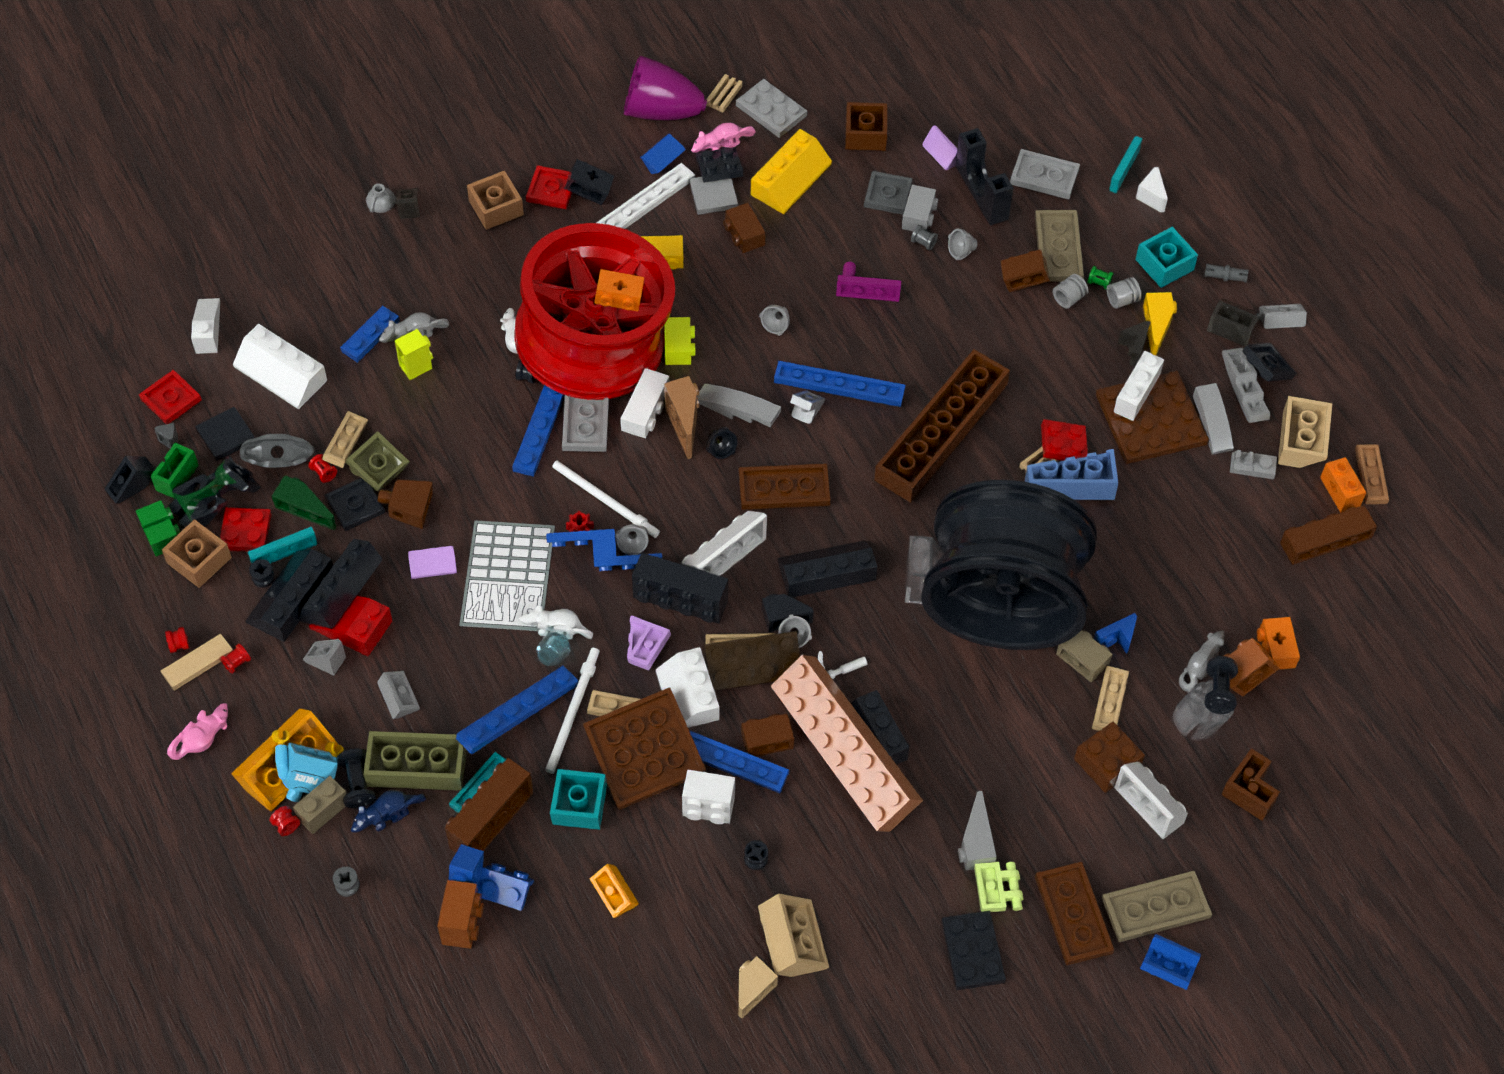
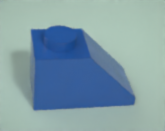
[449,844,484,887]

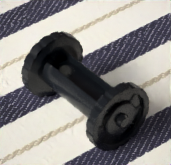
[1204,656,1238,714]
[337,748,376,808]

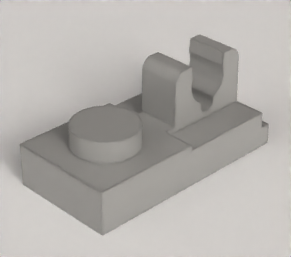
[1230,450,1277,479]

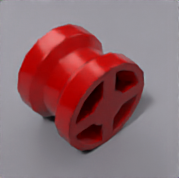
[165,626,190,654]
[269,806,300,836]

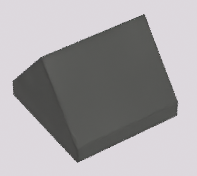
[154,423,178,449]

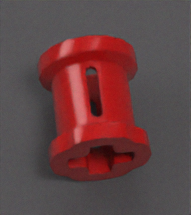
[308,454,338,483]
[219,644,251,674]

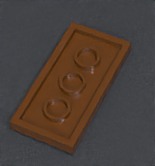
[739,463,831,510]
[1035,862,1114,966]

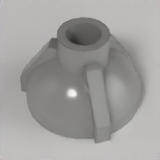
[366,184,397,213]
[948,229,977,260]
[759,305,790,336]
[615,524,648,555]
[778,614,812,648]

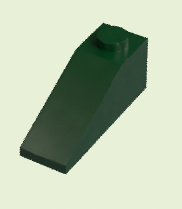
[272,475,336,531]

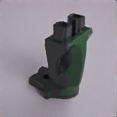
[169,456,261,529]

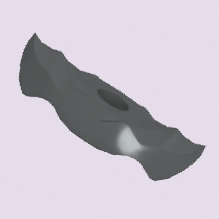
[240,434,316,468]

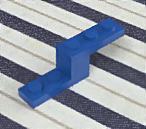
[546,529,662,571]

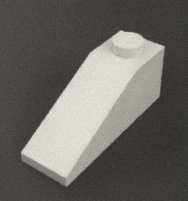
[191,298,220,354]

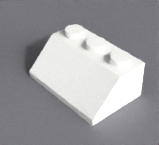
[656,647,719,728]
[1114,762,1188,839]

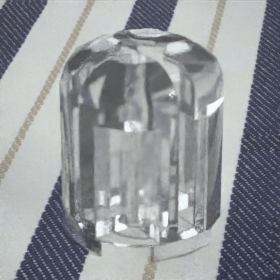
[1173,680,1234,741]

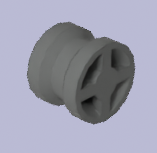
[333,867,360,897]

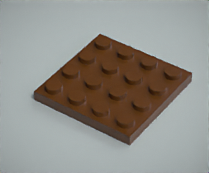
[1096,371,1209,464]
[583,687,707,810]

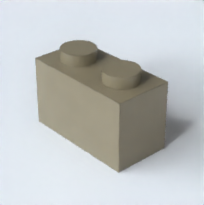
[1056,630,1112,683]
[293,776,346,834]

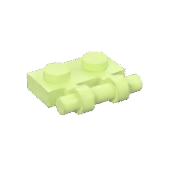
[974,862,1023,912]

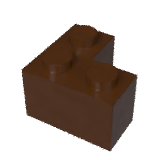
[1221,748,1280,821]

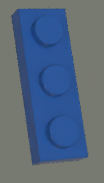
[340,306,400,363]

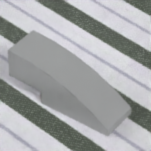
[1193,383,1234,455]

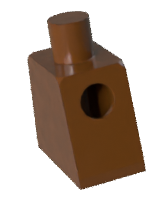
[378,480,433,529]

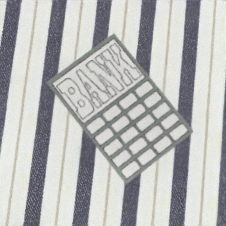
[459,521,555,631]

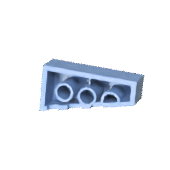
[1024,449,1118,500]

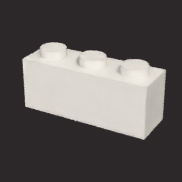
[1114,351,1164,421]
[621,368,669,439]

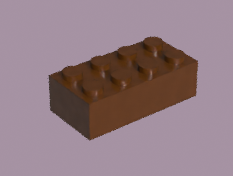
[445,758,533,853]

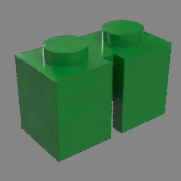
[151,443,199,499]
[135,500,180,556]

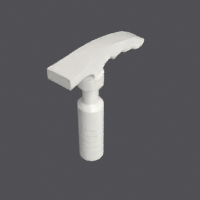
[818,651,867,679]

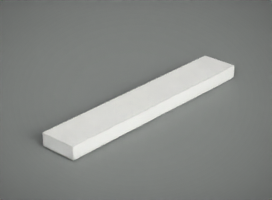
[597,163,695,229]

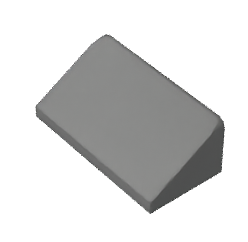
[1259,304,1307,329]
[377,671,420,719]

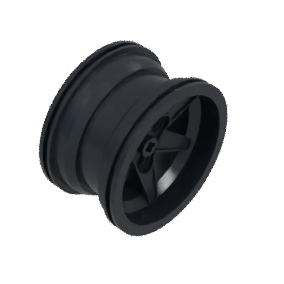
[921,480,1097,650]

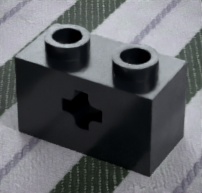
[564,159,614,205]

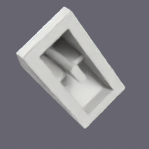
[1136,167,1168,212]

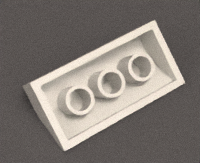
[233,324,327,409]
[681,511,767,576]

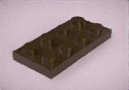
[704,631,800,690]

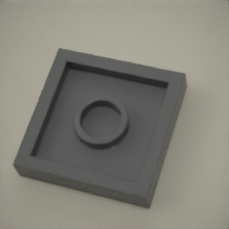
[864,171,912,215]

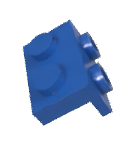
[477,863,534,911]
[1140,934,1201,990]

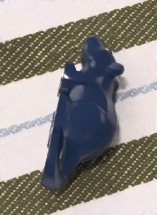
[351,790,426,833]

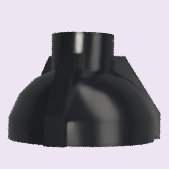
[706,427,738,459]

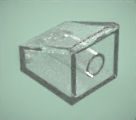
[905,536,944,604]

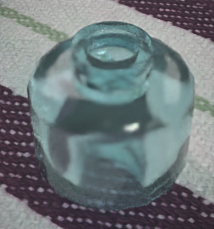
[536,632,571,666]

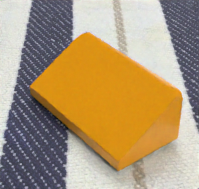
[589,864,639,918]

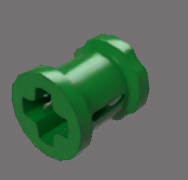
[1087,266,1114,290]

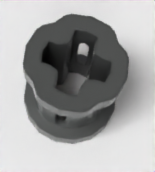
[911,225,938,251]

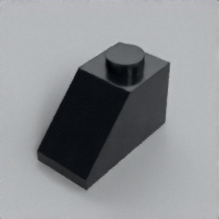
[105,456,156,504]
[762,594,814,633]

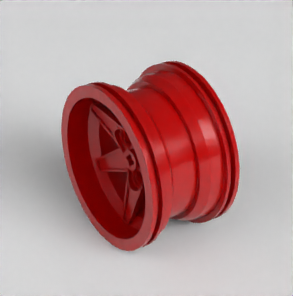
[514,223,675,400]

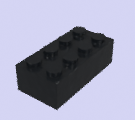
[632,552,728,624]

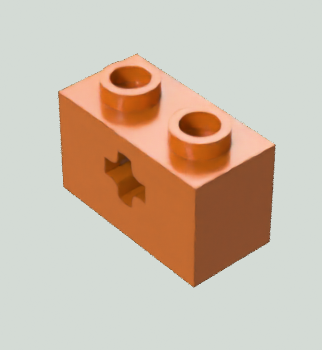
[595,269,644,311]
[1320,457,1366,513]
[1257,617,1300,669]

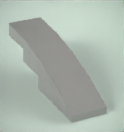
[1222,348,1270,423]
[697,384,781,427]

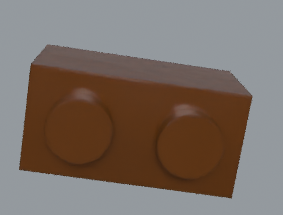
[723,203,766,253]
[1001,249,1050,292]
[741,714,794,757]

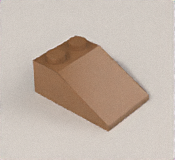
[664,376,699,459]

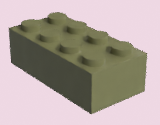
[364,731,467,790]

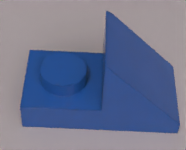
[1094,613,1137,654]

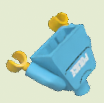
[272,729,344,802]

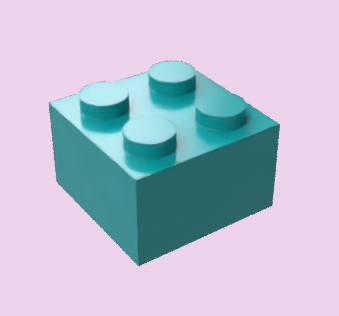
[1135,227,1198,288]
[550,769,607,830]

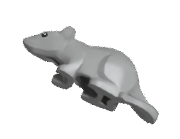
[379,312,449,343]
[1179,630,1224,692]

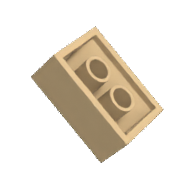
[1278,396,1332,468]
[758,894,829,977]

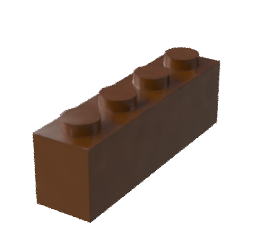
[1280,505,1377,565]

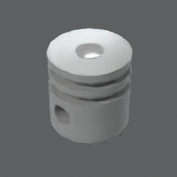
[1053,274,1089,308]
[1107,277,1141,309]

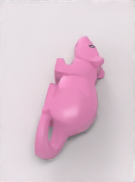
[691,123,756,153]
[167,703,228,760]

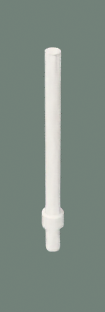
[552,460,660,538]
[545,648,600,774]

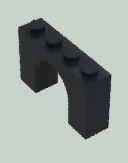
[955,128,1014,225]

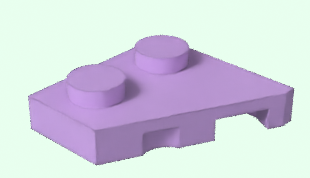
[627,615,671,671]

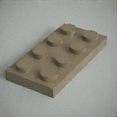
[1035,210,1084,282]
[1102,871,1212,943]

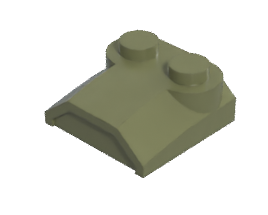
[345,431,410,491]

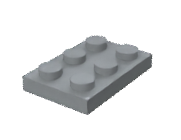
[736,79,807,138]
[1010,149,1080,199]
[562,395,609,452]

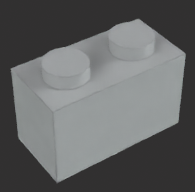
[902,185,939,231]

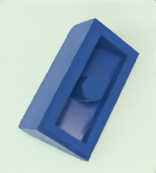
[640,134,686,174]

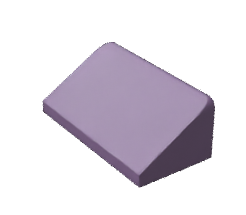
[923,125,957,170]
[408,546,457,579]

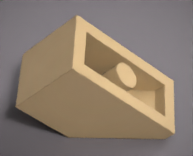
[738,956,778,1018]

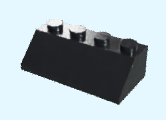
[299,539,383,629]
[777,540,878,598]
[245,549,333,642]

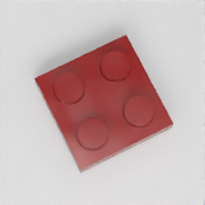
[526,165,572,209]
[139,370,202,424]
[1041,419,1088,461]
[220,507,271,552]

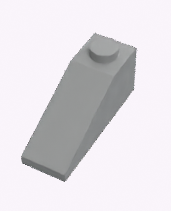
[958,791,996,870]

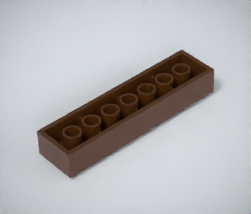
[874,349,1010,503]

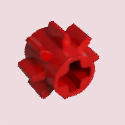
[566,511,594,532]

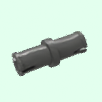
[1204,264,1249,283]

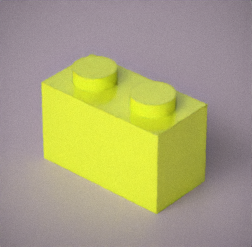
[665,317,695,365]
[395,329,433,380]

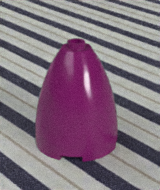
[624,55,707,121]

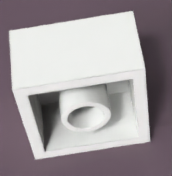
[682,770,735,824]

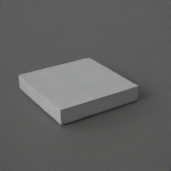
[689,177,738,215]

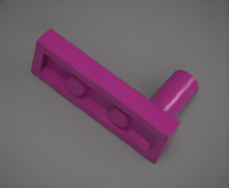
[836,262,901,302]

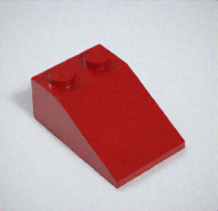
[309,596,392,657]

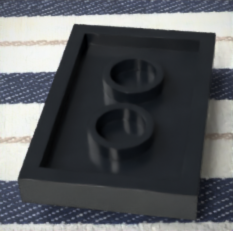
[941,911,1006,991]

